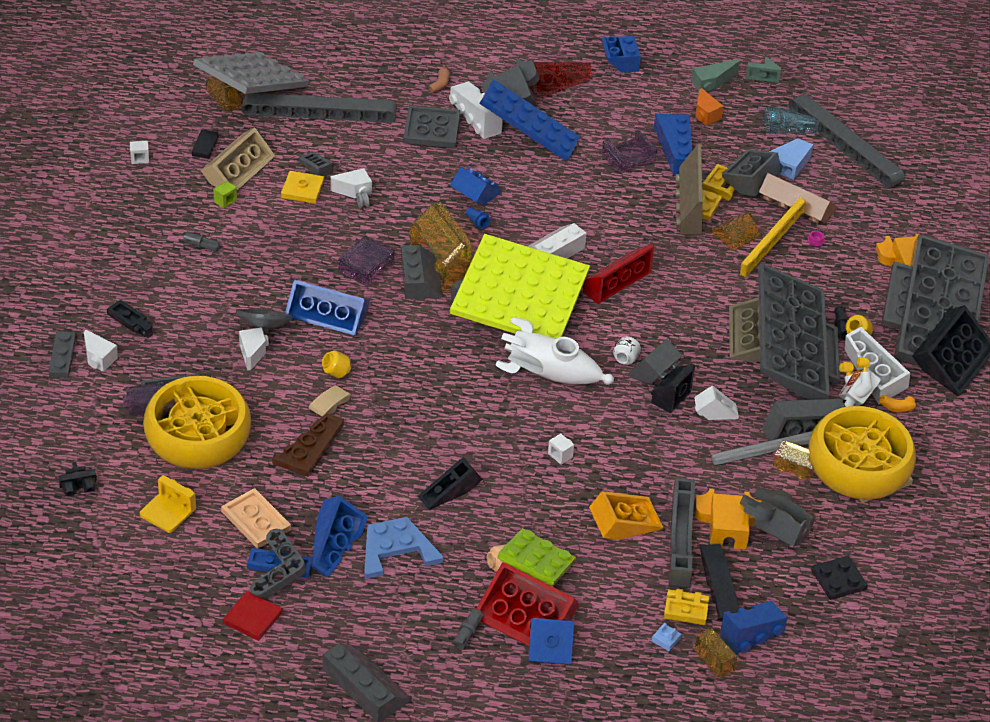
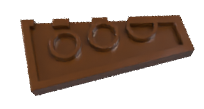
[272,413,344,477]

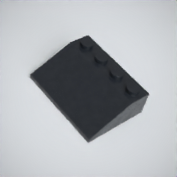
[912,305,990,396]

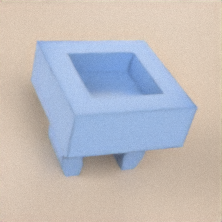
[652,623,681,651]

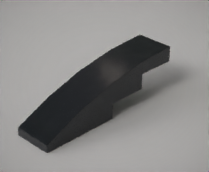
[700,544,739,620]

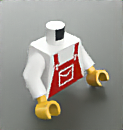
[839,357,881,407]

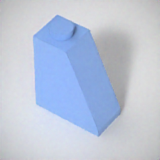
[769,139,813,180]

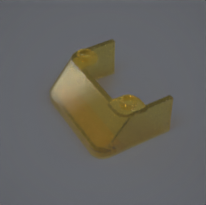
[409,201,472,292]

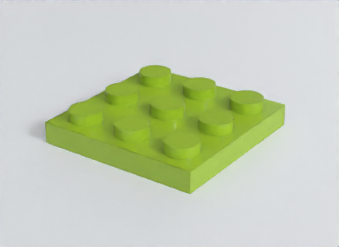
[497,528,576,587]

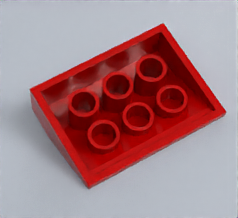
[476,562,579,646]

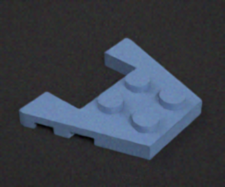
[364,517,443,579]

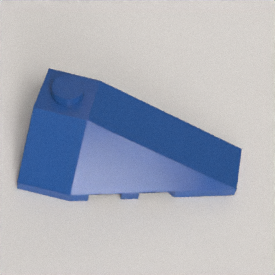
[311,496,368,577]

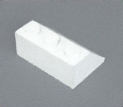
[527,223,587,258]

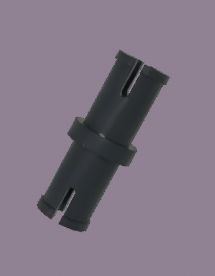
[834,306,848,340]

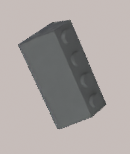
[323,643,412,722]

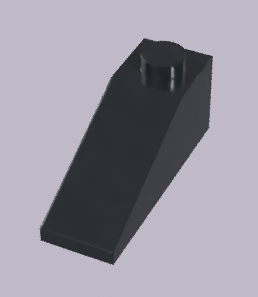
[418,457,483,510]

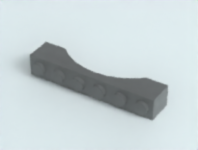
[669,477,695,588]

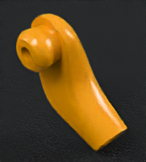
[879,395,916,412]

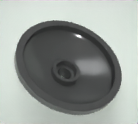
[236,309,293,332]

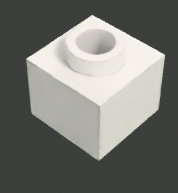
[130,141,149,164]
[548,433,574,465]

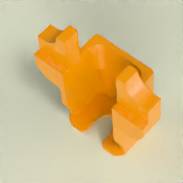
[875,234,919,266]
[695,488,762,549]

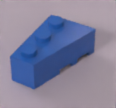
[719,601,787,656]

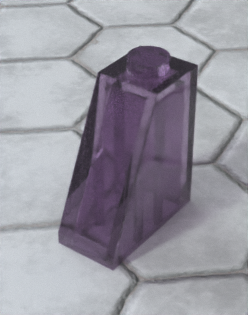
[123,382,176,420]

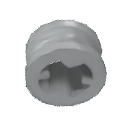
[356,192,369,209]

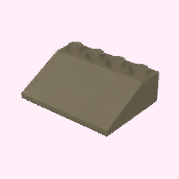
[676,144,703,235]
[729,297,760,362]

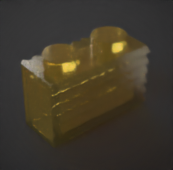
[773,440,814,480]
[694,628,738,679]

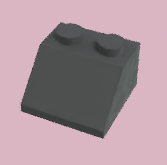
[628,339,682,384]

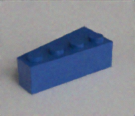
[654,113,692,175]

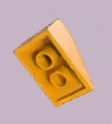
[589,491,664,540]

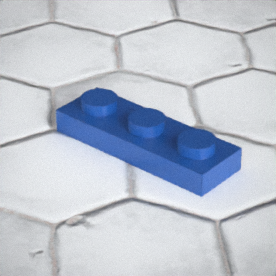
[247,548,312,579]

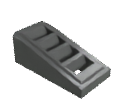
[298,151,333,177]

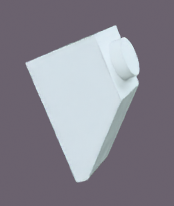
[331,168,372,198]
[239,327,269,370]
[84,330,118,372]
[694,385,739,420]

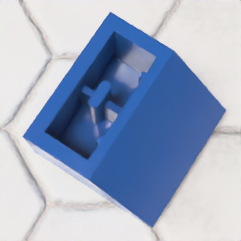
[602,36,641,73]
[450,167,502,205]

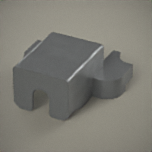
[481,58,539,107]
[740,487,816,547]

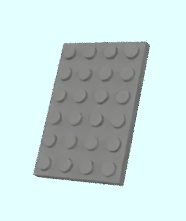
[193,51,309,94]

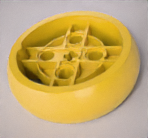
[143,376,251,469]
[809,406,916,500]

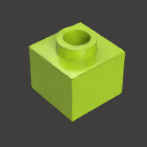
[213,181,237,209]

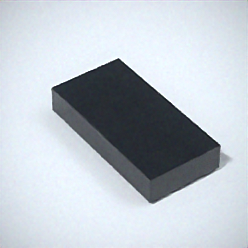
[192,129,219,159]

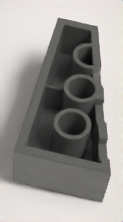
[762,399,846,441]

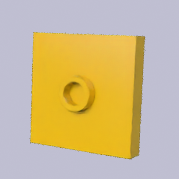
[281,171,324,204]

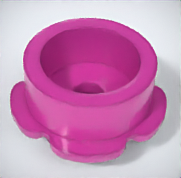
[807,231,825,247]

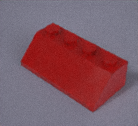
[583,244,654,304]

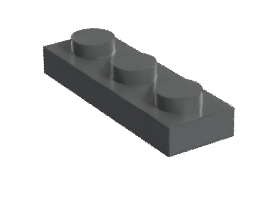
[49,331,76,378]

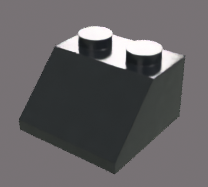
[651,364,695,413]

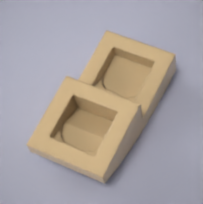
[309,385,351,416]

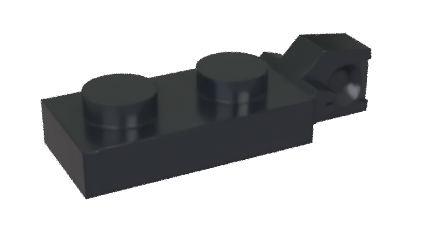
[107,300,153,338]

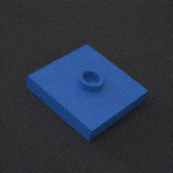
[528,618,574,665]

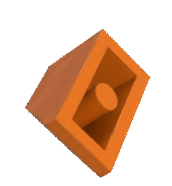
[695,88,724,126]

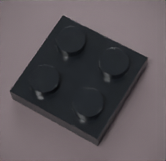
[811,555,868,600]

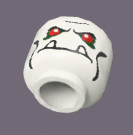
[613,336,641,365]

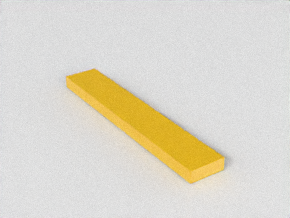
[740,197,805,277]

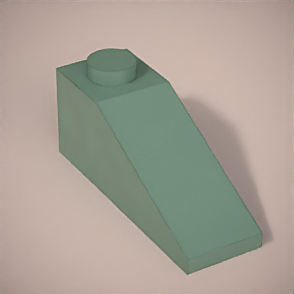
[691,59,740,92]

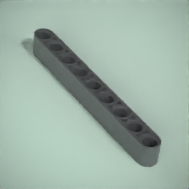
[242,93,397,123]
[788,94,905,189]

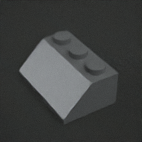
[722,149,781,197]
[401,245,442,299]

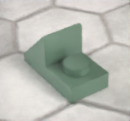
[746,57,781,83]

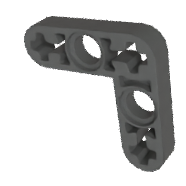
[250,528,307,599]

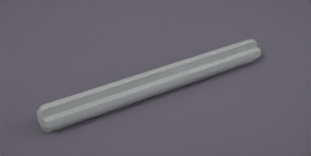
[711,431,813,465]

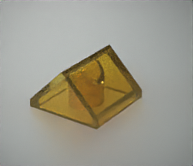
[709,212,760,251]

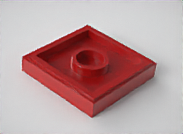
[223,591,282,641]

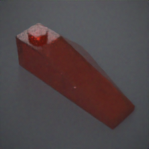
[530,62,592,96]

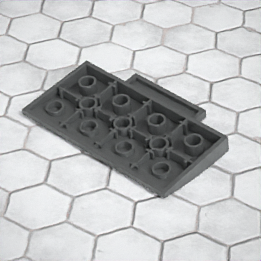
[881,234,989,366]
[758,262,840,400]

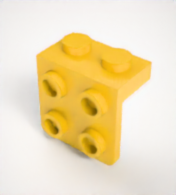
[140,475,196,533]

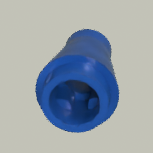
[466,207,491,229]

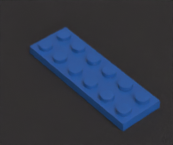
[479,79,580,161]

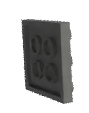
[403,105,460,148]

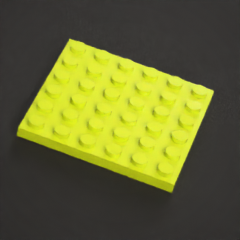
[449,234,590,339]

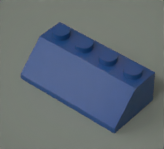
[285,280,370,335]

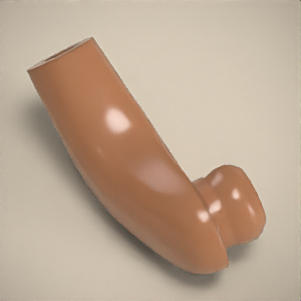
[429,68,450,93]

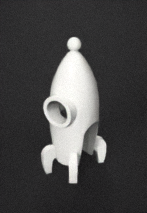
[496,317,614,385]

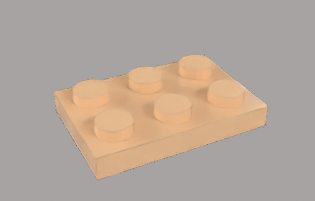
[221,488,291,549]

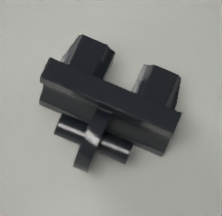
[58,462,96,496]

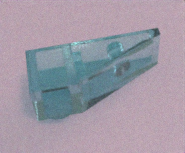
[763,108,819,134]

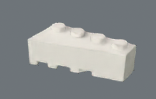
[449,81,502,139]
[845,327,910,404]

